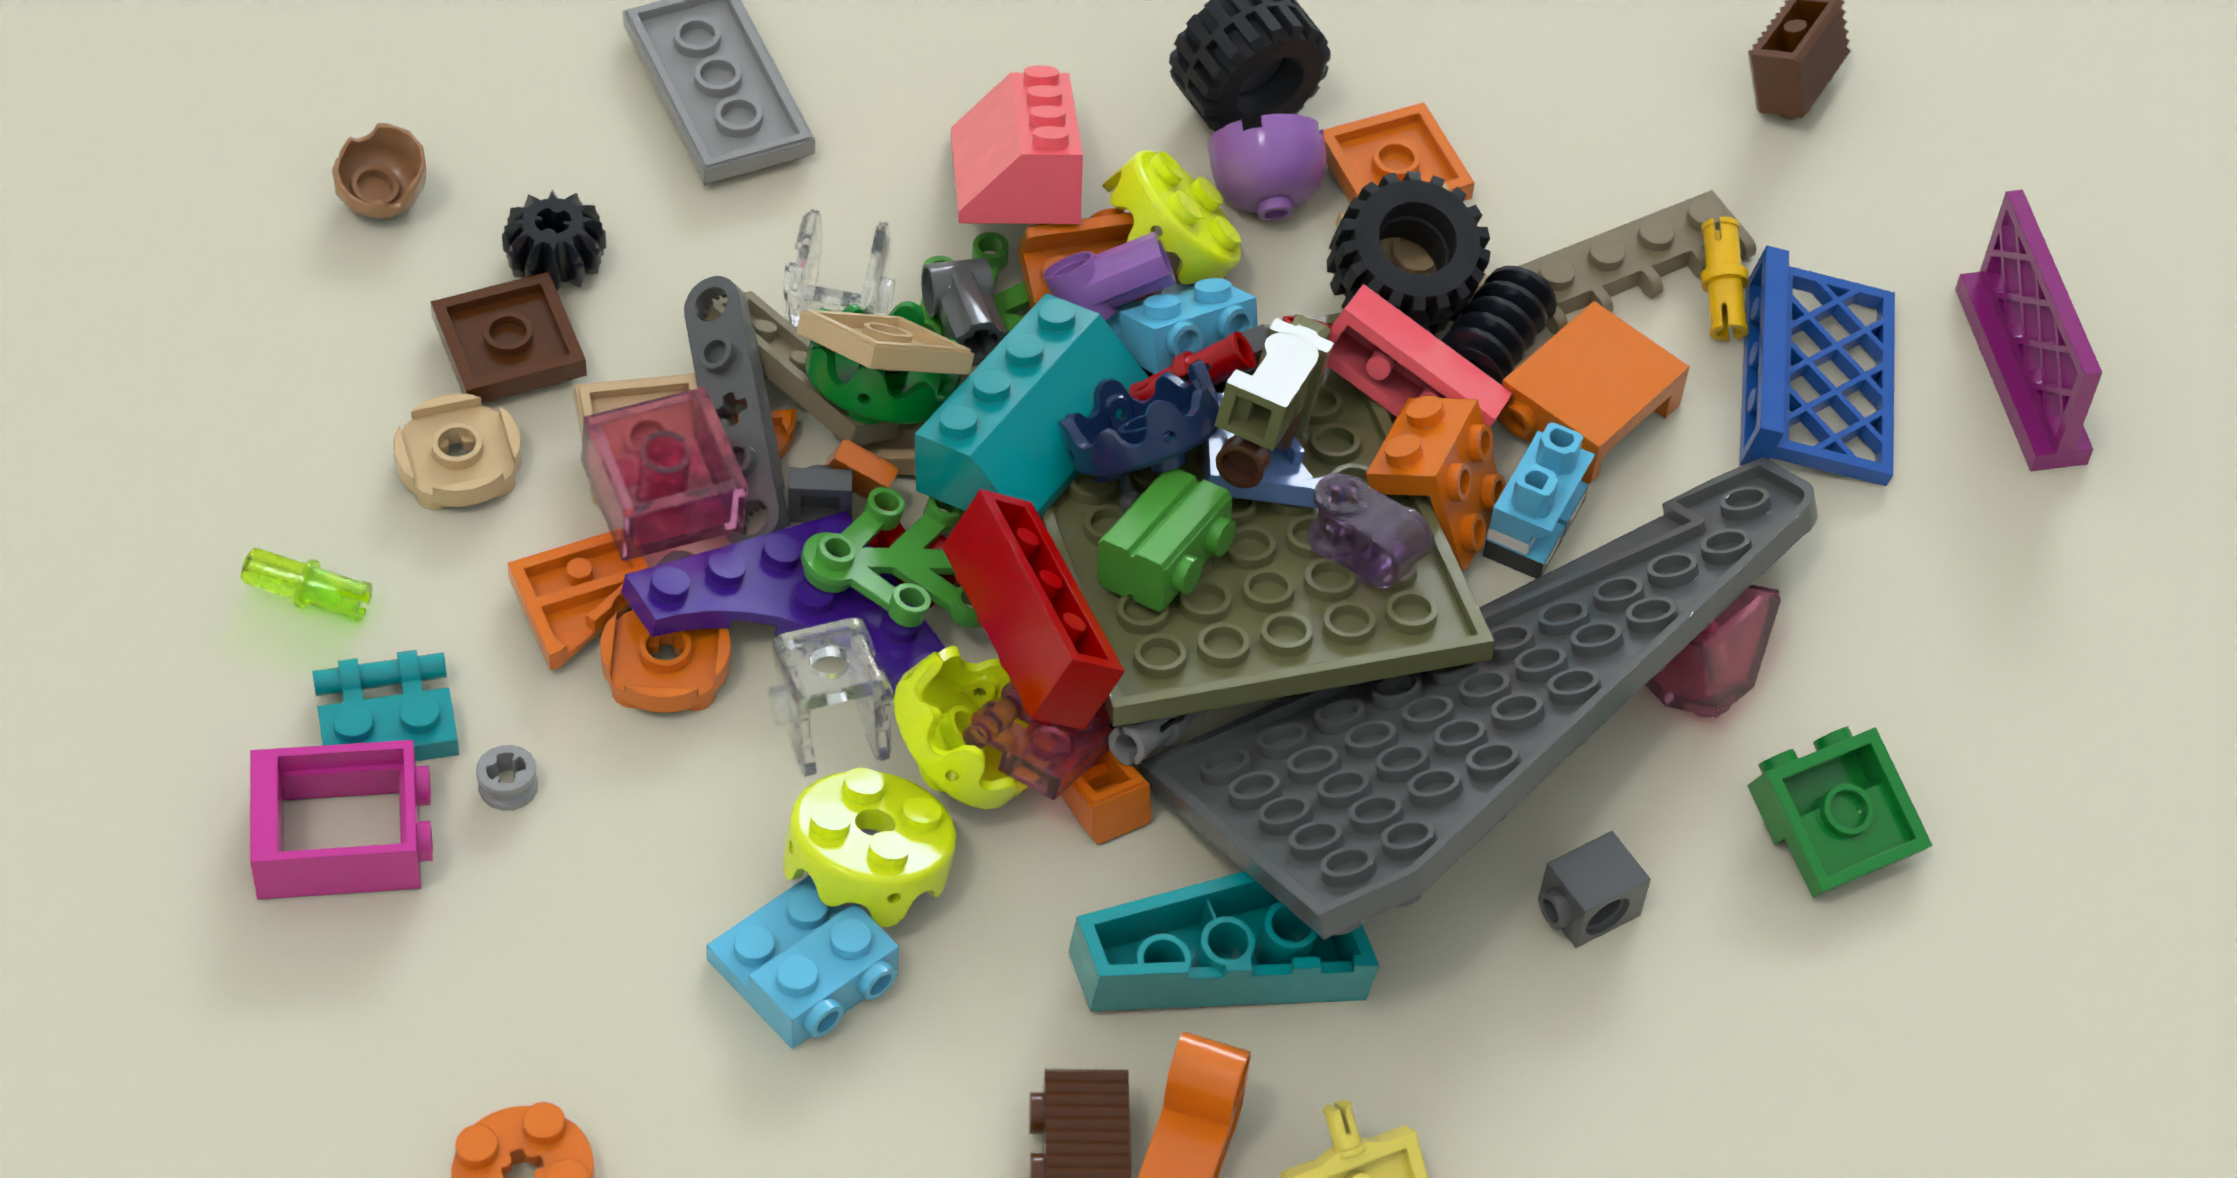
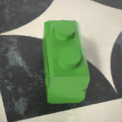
[1097,468,1236,612]

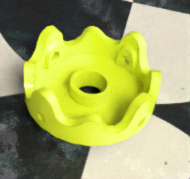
[1101,150,1241,285]
[894,646,1053,810]
[783,767,957,927]

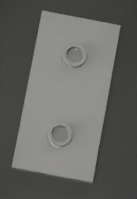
[623,0,815,185]

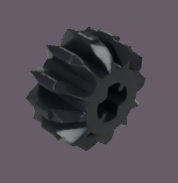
[502,189,606,291]

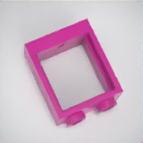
[250,740,433,900]

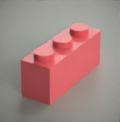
[1327,284,1512,427]

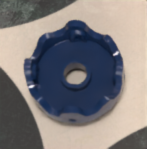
[1058,360,1220,483]

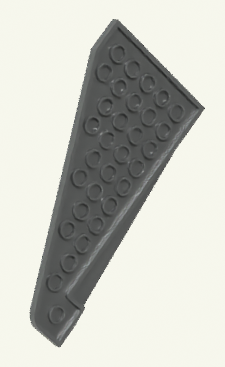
[1139,457,1818,939]

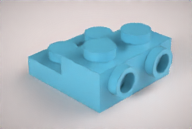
[1105,278,1258,374]
[706,875,899,1049]

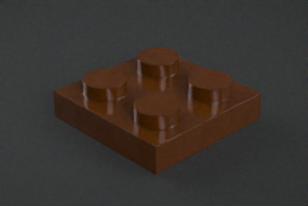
[430,272,587,403]

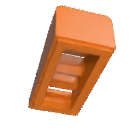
[1033,721,1152,844]

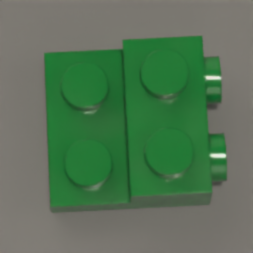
[1747,726,1933,898]

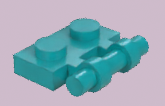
[312,650,459,761]

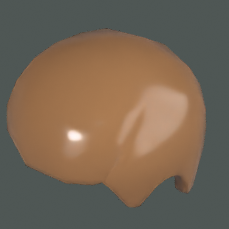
[332,123,426,219]

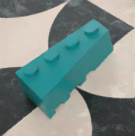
[1068,871,1380,1011]

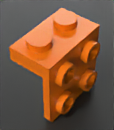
[1366,396,1506,571]

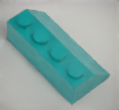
[915,293,1148,518]

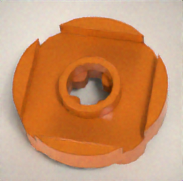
[600,609,731,713]
[451,1102,595,1178]

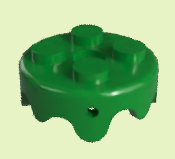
[805,301,963,425]

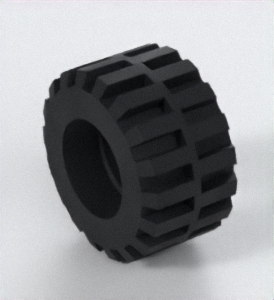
[1169,0,1331,132]
[1327,171,1491,335]

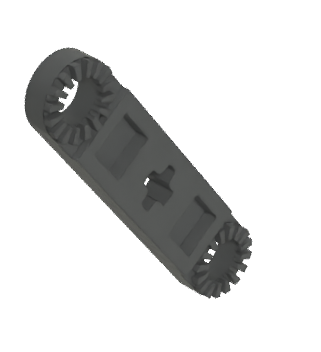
[684,276,790,543]

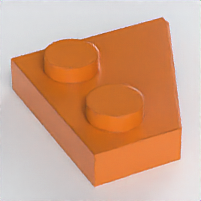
[507,526,649,671]

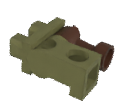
[1214,315,1334,488]

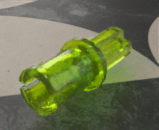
[241,548,373,622]

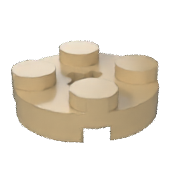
[393,393,522,510]

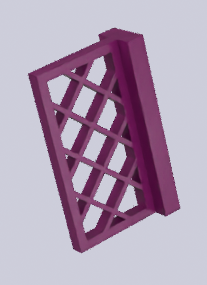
[1955,189,2103,472]

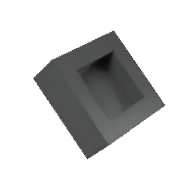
[788,465,853,523]

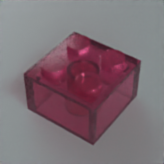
[581,386,748,561]

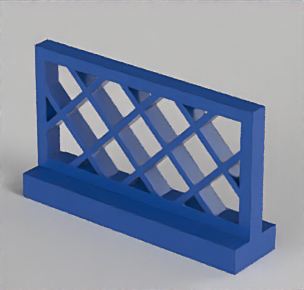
[1739,245,1895,486]

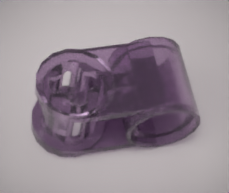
[1308,473,1434,588]

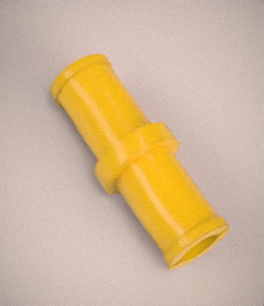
[1701,217,1749,341]

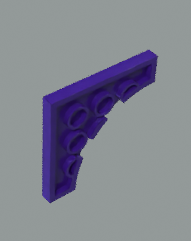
[621,511,945,698]

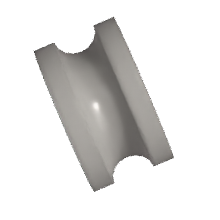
[476,745,538,811]

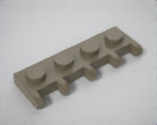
[1519,190,1756,335]

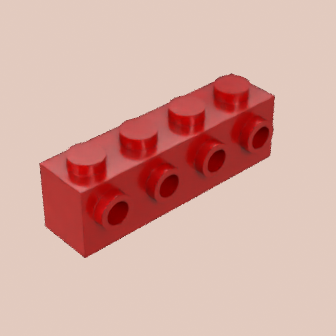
[942,489,1125,730]

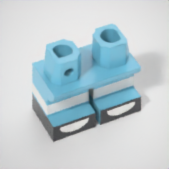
[1483,423,1595,579]

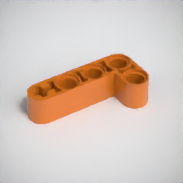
[1138,1031,1251,1178]

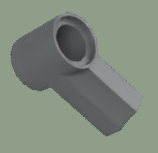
[921,258,1007,366]

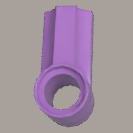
[1043,231,1175,320]

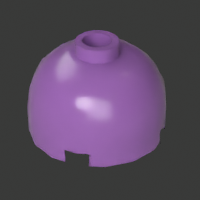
[1207,114,1326,221]

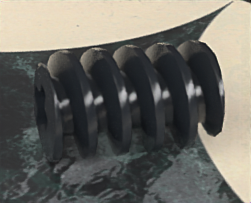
[1441,266,1558,385]

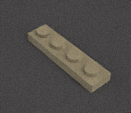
[704,291,901,447]

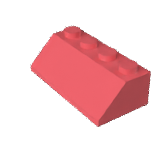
[951,65,1083,224]

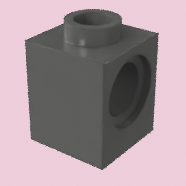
[1538,831,1651,948]

